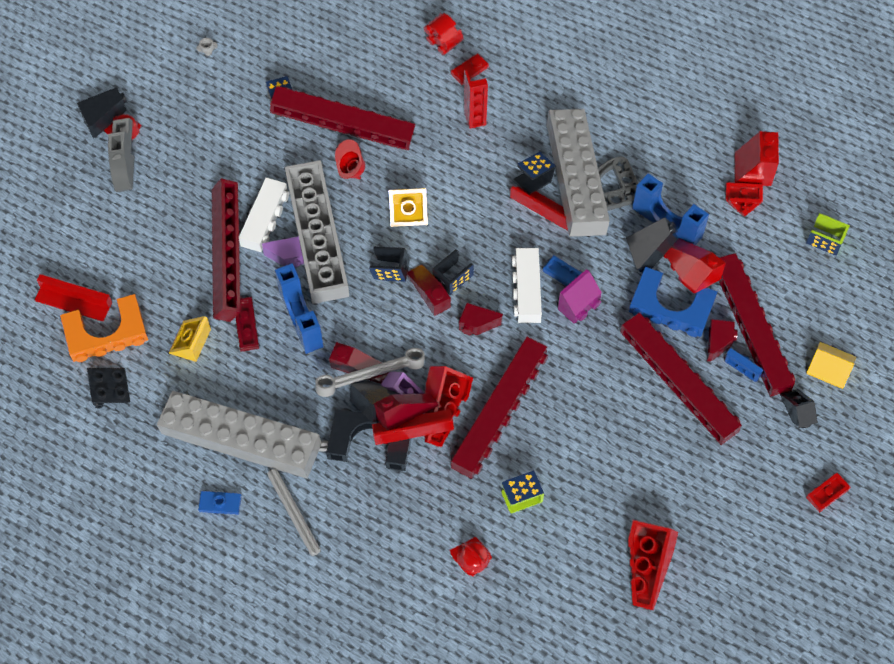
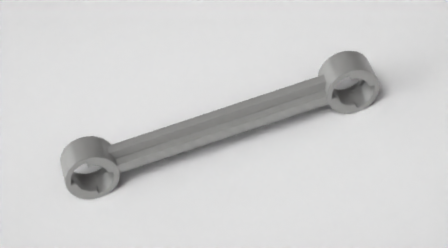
[315,348,425,397]

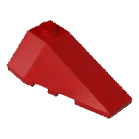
[424,366,473,447]

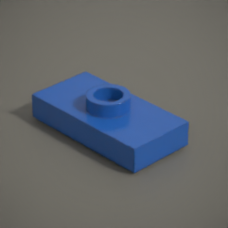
[543,255,582,286]
[725,348,763,382]
[198,491,242,515]

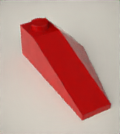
[663,238,726,294]
[628,520,678,610]

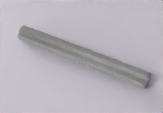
[267,469,321,556]

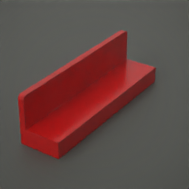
[464,71,488,129]
[510,186,568,231]
[35,274,112,322]
[372,409,454,445]

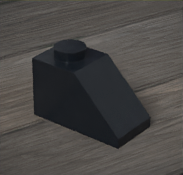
[780,389,818,428]

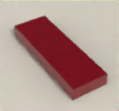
[235,297,259,352]

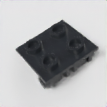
[87,368,130,409]

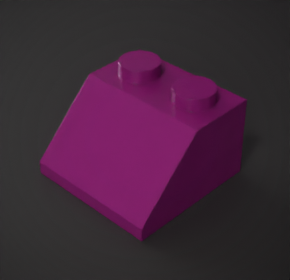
[558,269,602,324]

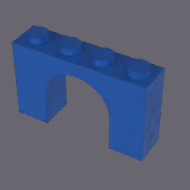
[632,173,709,245]
[275,263,323,354]
[629,267,718,337]

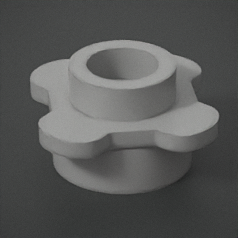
[197,38,217,56]

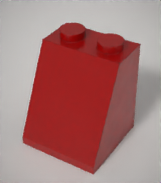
[734,131,779,186]

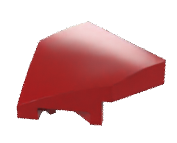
[725,182,763,217]

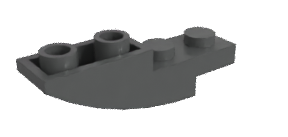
[108,118,134,192]

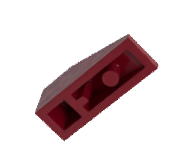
[407,264,451,316]
[329,342,389,384]
[374,393,439,431]

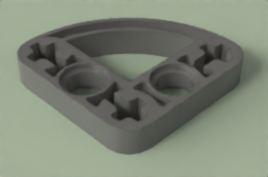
[598,156,638,211]

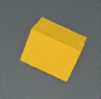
[389,188,428,227]
[169,316,211,362]
[806,342,856,389]

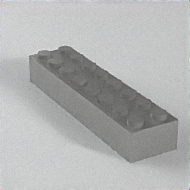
[546,109,610,237]
[285,160,349,304]
[157,391,322,479]

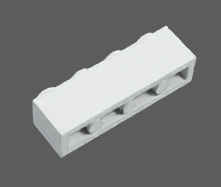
[239,178,289,252]
[512,248,542,323]

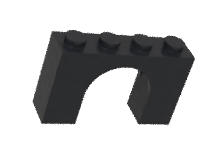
[326,408,412,471]

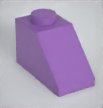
[262,237,304,268]
[381,372,425,394]

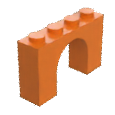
[60,294,148,362]

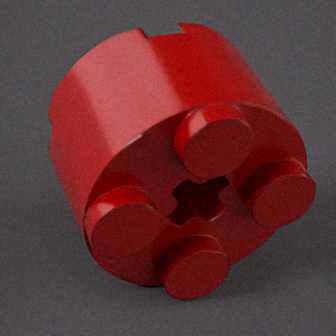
[424,13,464,56]

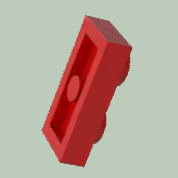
[451,53,489,85]
[806,473,851,513]

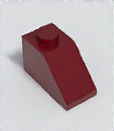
[459,303,503,335]
[707,319,738,362]

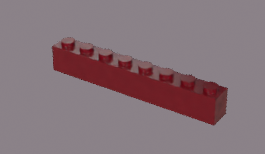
[270,86,416,150]
[212,178,240,322]
[719,253,795,397]
[620,313,742,445]
[451,337,548,479]

